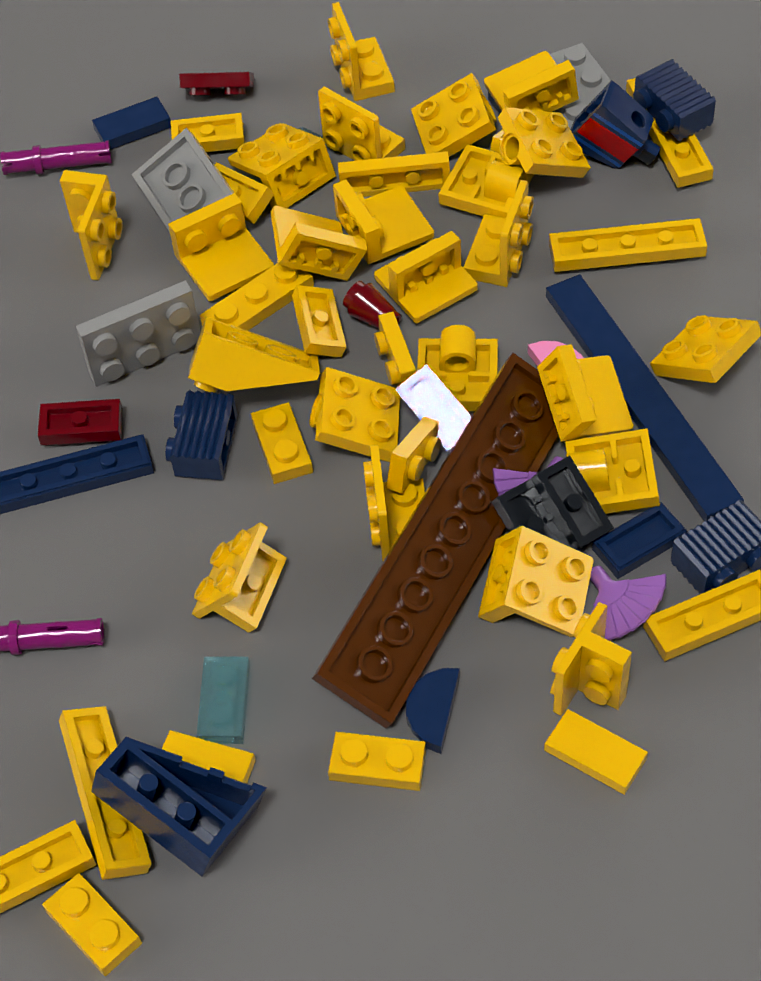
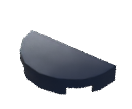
[406,668,460,754]

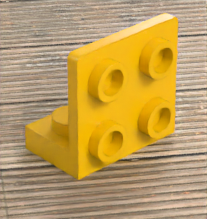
[328,2,395,101]
[484,51,579,112]
[318,86,405,161]
[228,123,336,209]
[60,170,123,280]
[333,179,434,264]
[463,180,534,287]
[168,193,274,301]
[271,206,367,281]
[537,344,633,442]
[363,445,425,561]
[478,526,593,637]

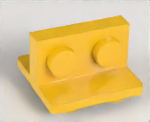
[374,231,478,323]
[192,522,287,633]
[550,602,632,716]

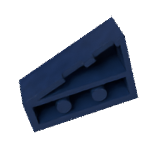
[91,737,267,877]

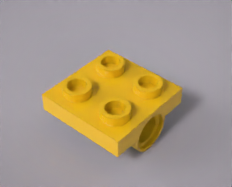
[411,73,497,157]
[497,107,591,178]
[438,144,534,218]
[650,315,761,383]
[416,325,498,411]
[309,367,400,462]
[565,428,660,514]

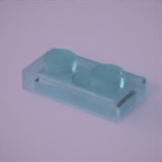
[196,657,250,744]

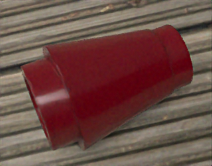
[343,281,402,329]

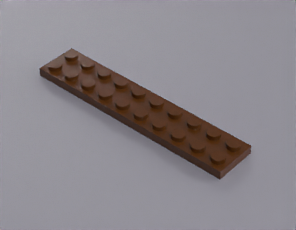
[312,353,558,728]

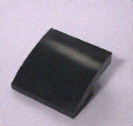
[491,456,614,550]

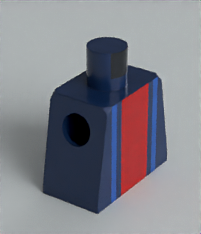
[570,80,660,168]

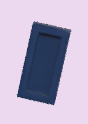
[92,97,171,150]
[592,502,687,579]

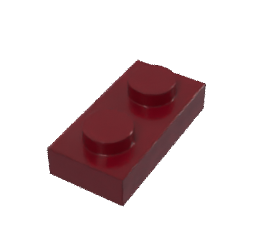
[179,72,254,96]
[38,399,123,445]

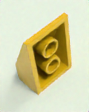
[188,317,320,392]

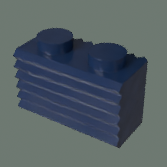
[633,59,716,142]
[165,390,238,480]
[671,500,761,594]

